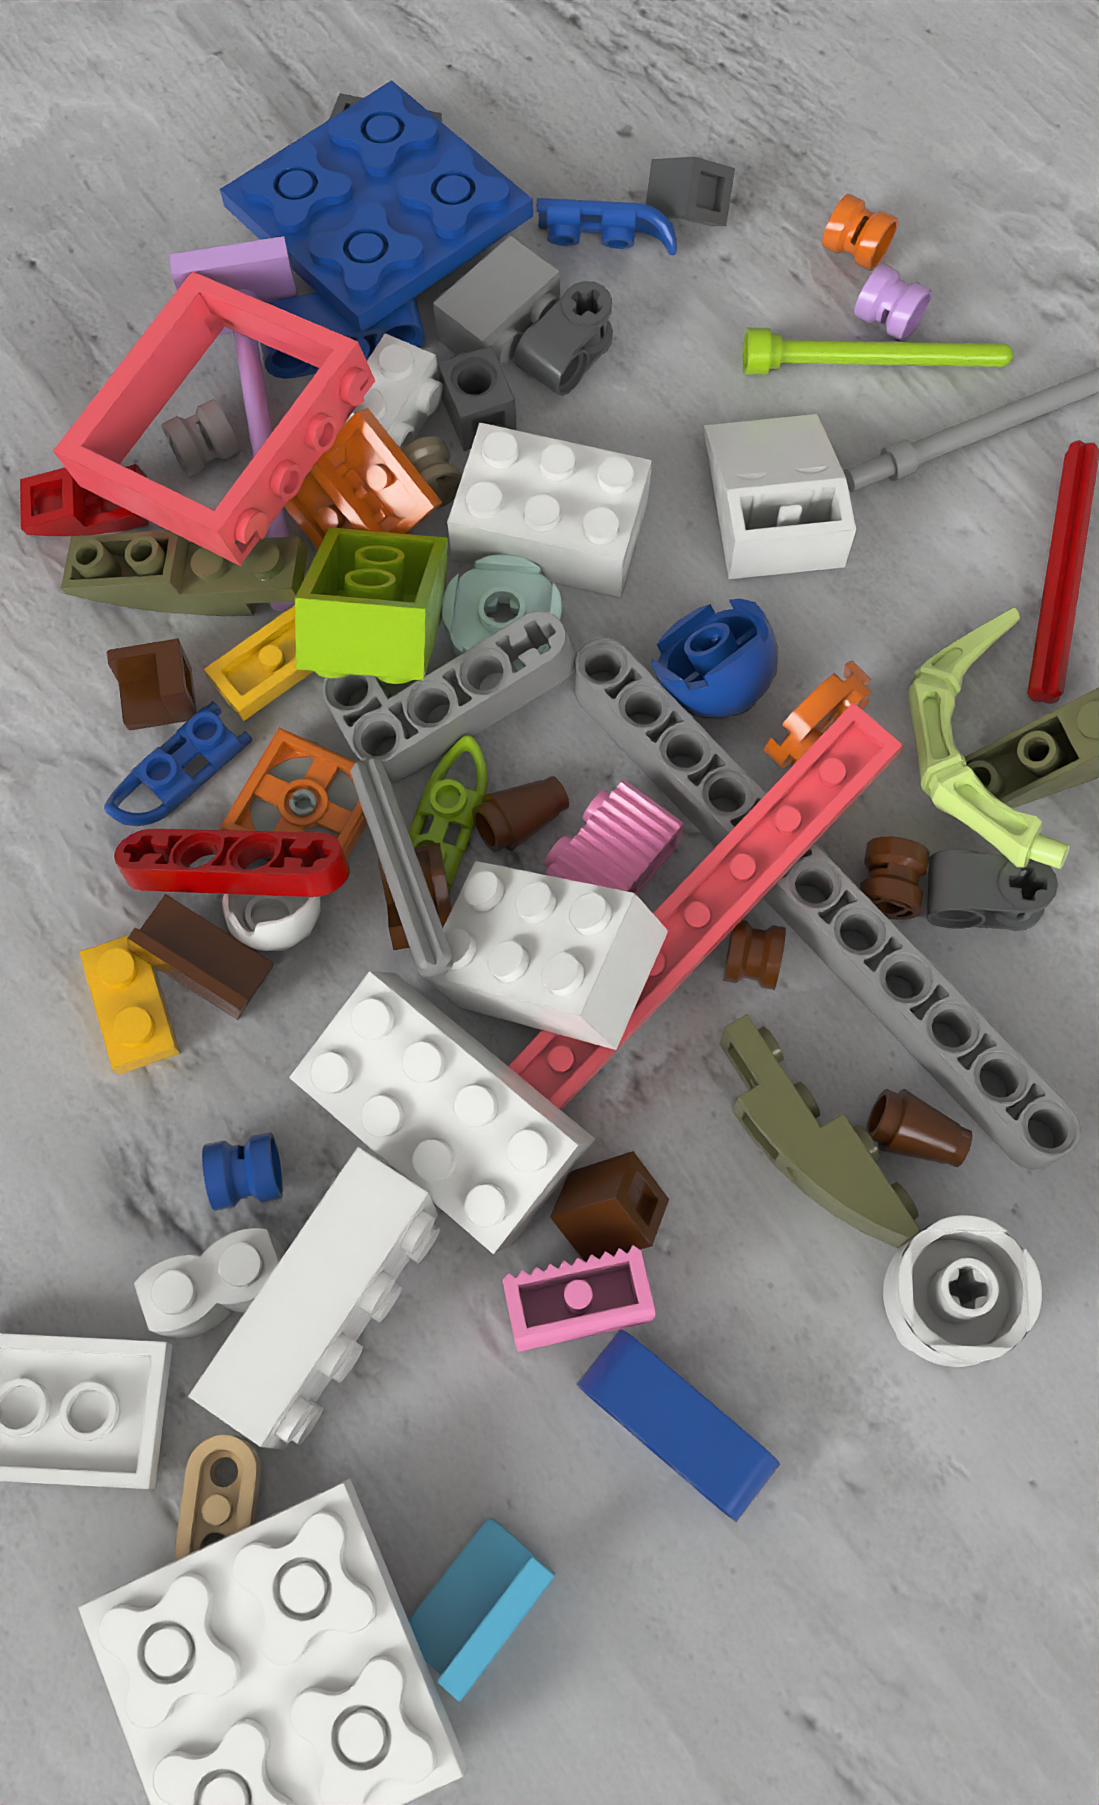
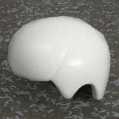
[221,869,321,951]

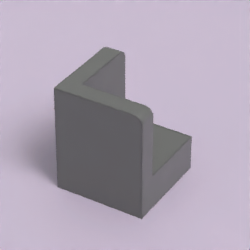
[646,156,735,226]

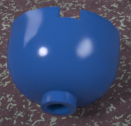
[651,598,778,718]

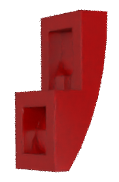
[20,464,149,536]

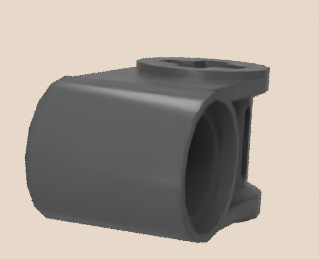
[514,281,613,396]
[927,849,1058,931]

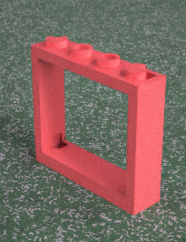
[53,271,375,566]

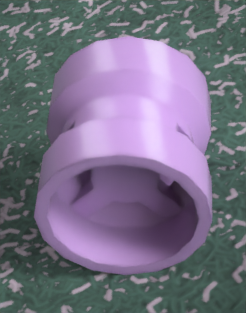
[854,263,932,342]

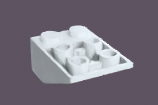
[704,414,856,579]

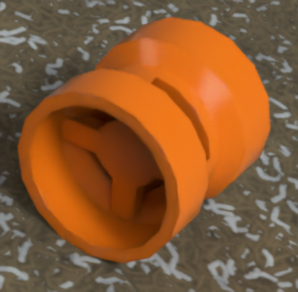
[822,193,898,271]

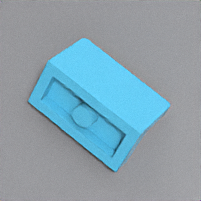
[408,1519,555,1703]

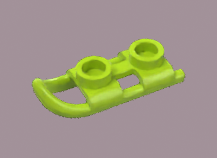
[408,735,488,893]

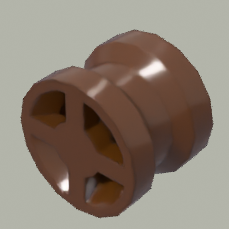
[723,919,786,990]

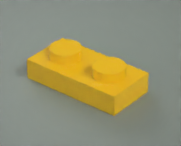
[204,605,314,722]
[79,935,181,1075]

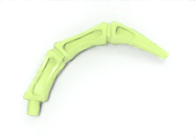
[907,607,1070,869]

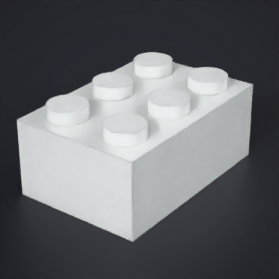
[447,423,652,598]
[424,861,668,1050]

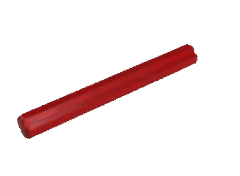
[1027,440,1099,704]

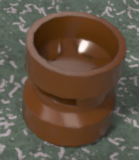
[859,836,930,920]

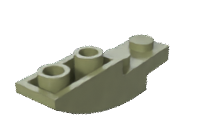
[61,530,308,616]
[719,1014,921,1248]

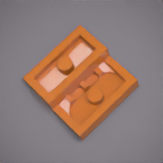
[284,408,443,549]

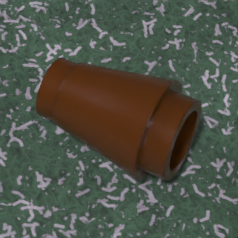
[472,776,569,852]
[866,1089,973,1167]

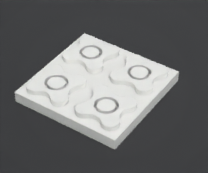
[78,1479,468,1805]

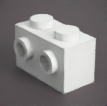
[344,334,443,449]

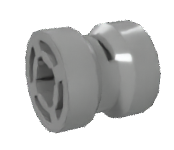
[161,399,240,477]

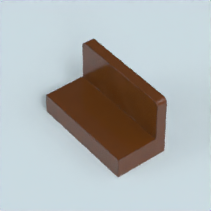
[127,894,274,1020]

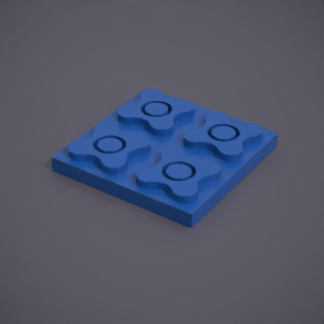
[220,80,534,333]

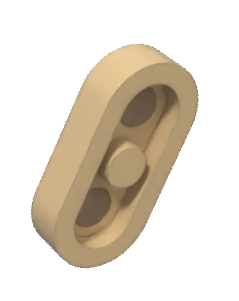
[175,1435,262,1560]

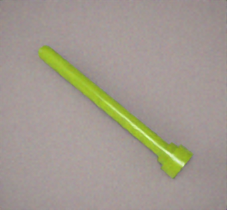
[742,327,1013,375]

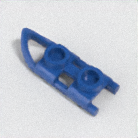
[536,198,677,255]
[104,701,253,826]

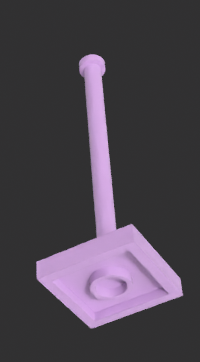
[168,236,298,611]

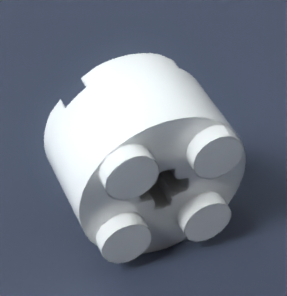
[883,1215,1042,1367]

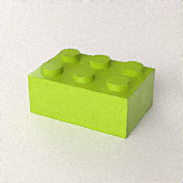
[295,527,448,684]

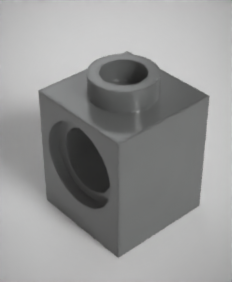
[437,345,517,451]

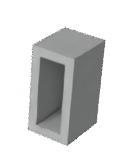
[433,234,560,363]

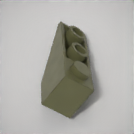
[964,687,1099,808]

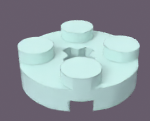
[442,554,562,670]

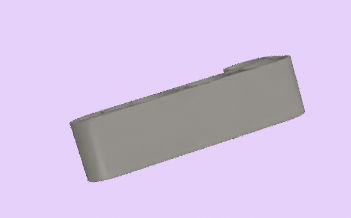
[322,611,577,781]

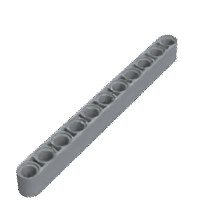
[575,638,1081,1170]

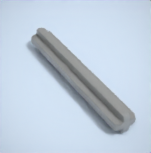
[350,757,454,978]

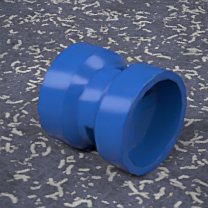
[202,1132,283,1211]

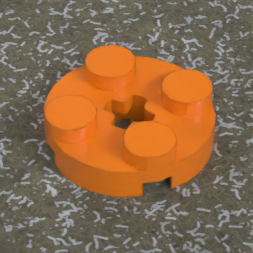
[763,660,872,769]

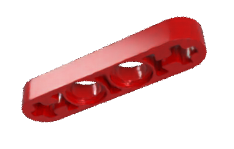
[114,828,350,897]

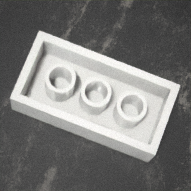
[289,971,595,1254]
[188,1147,440,1450]

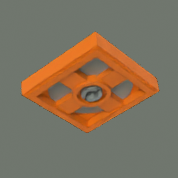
[218,727,367,860]

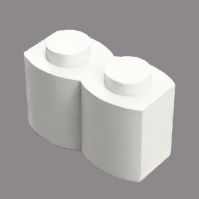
[134,1228,285,1339]

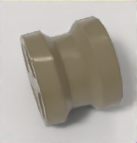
[401,436,462,509]

